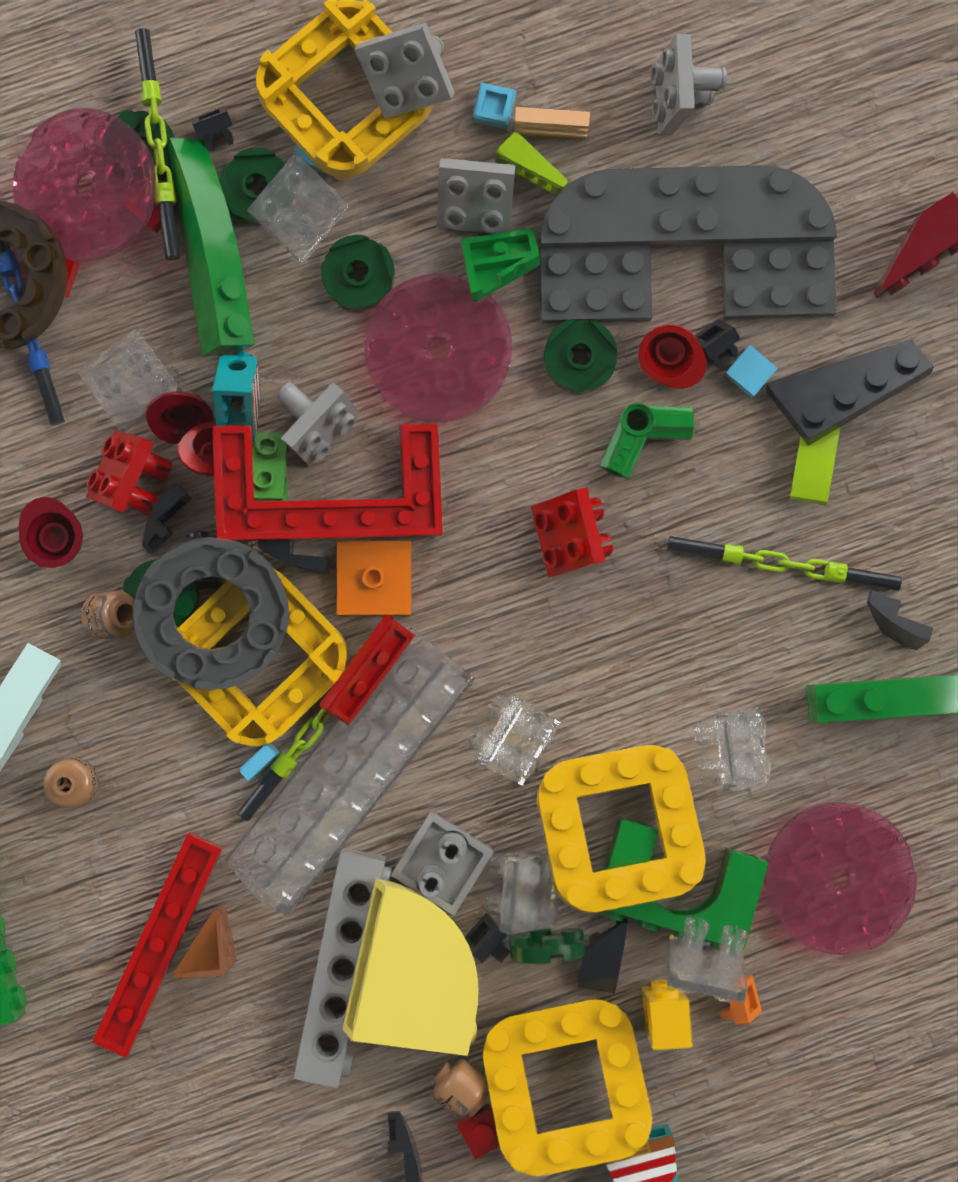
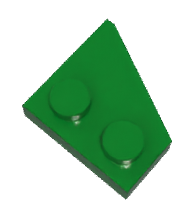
[461,228,540,302]

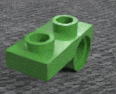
[252,432,289,501]

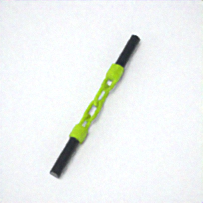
[135,28,180,261]
[667,536,902,591]
[237,708,332,821]

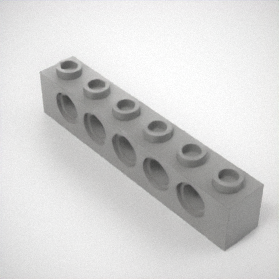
[293,848,392,1088]

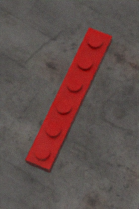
[92,832,224,1058]

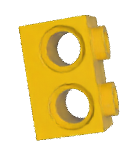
[642,979,692,1050]

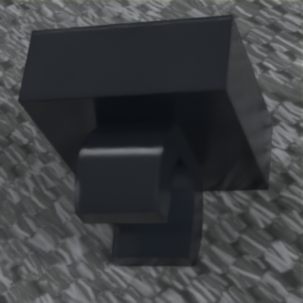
[192,105,234,152]
[695,319,741,368]
[464,912,510,964]

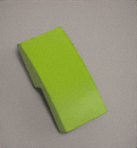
[789,428,840,506]

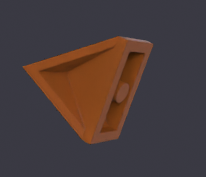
[172,905,237,979]

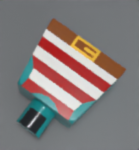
[213,351,260,443]
[605,1124,678,1182]

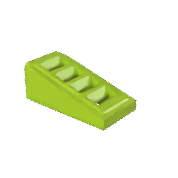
[495,131,568,196]

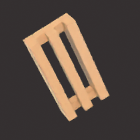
[514,107,590,139]

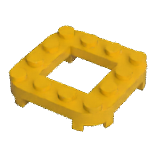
[256,0,433,181]
[173,570,349,746]
[536,745,706,913]
[483,1000,652,1176]

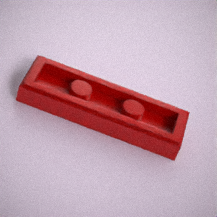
[319,614,415,726]

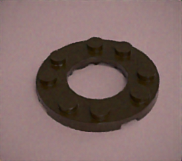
[0,201,67,351]

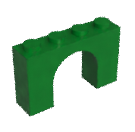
[601,816,769,953]

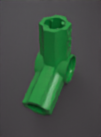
[599,403,694,480]

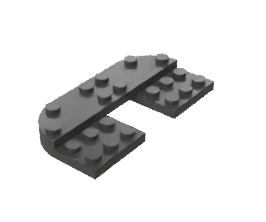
[540,165,837,323]

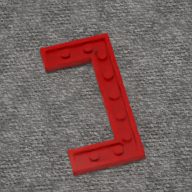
[212,424,443,541]

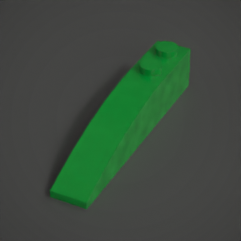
[167,137,255,357]
[806,674,958,723]

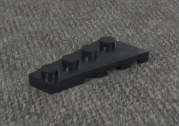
[766,340,934,446]

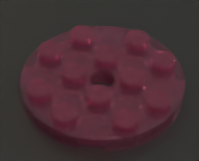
[13,108,157,261]
[364,273,512,422]
[764,802,917,955]

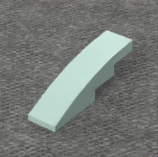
[0,643,62,771]

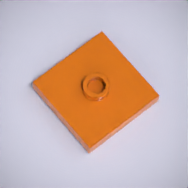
[337,541,412,615]

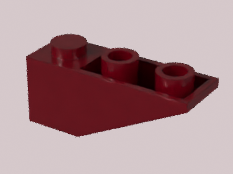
[873,192,958,298]

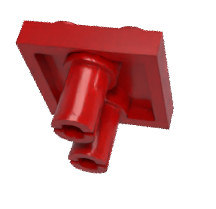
[86,430,172,516]
[531,487,613,578]

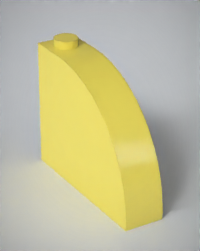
[342,879,479,1056]

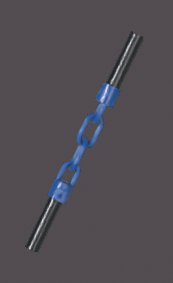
[0,241,65,426]

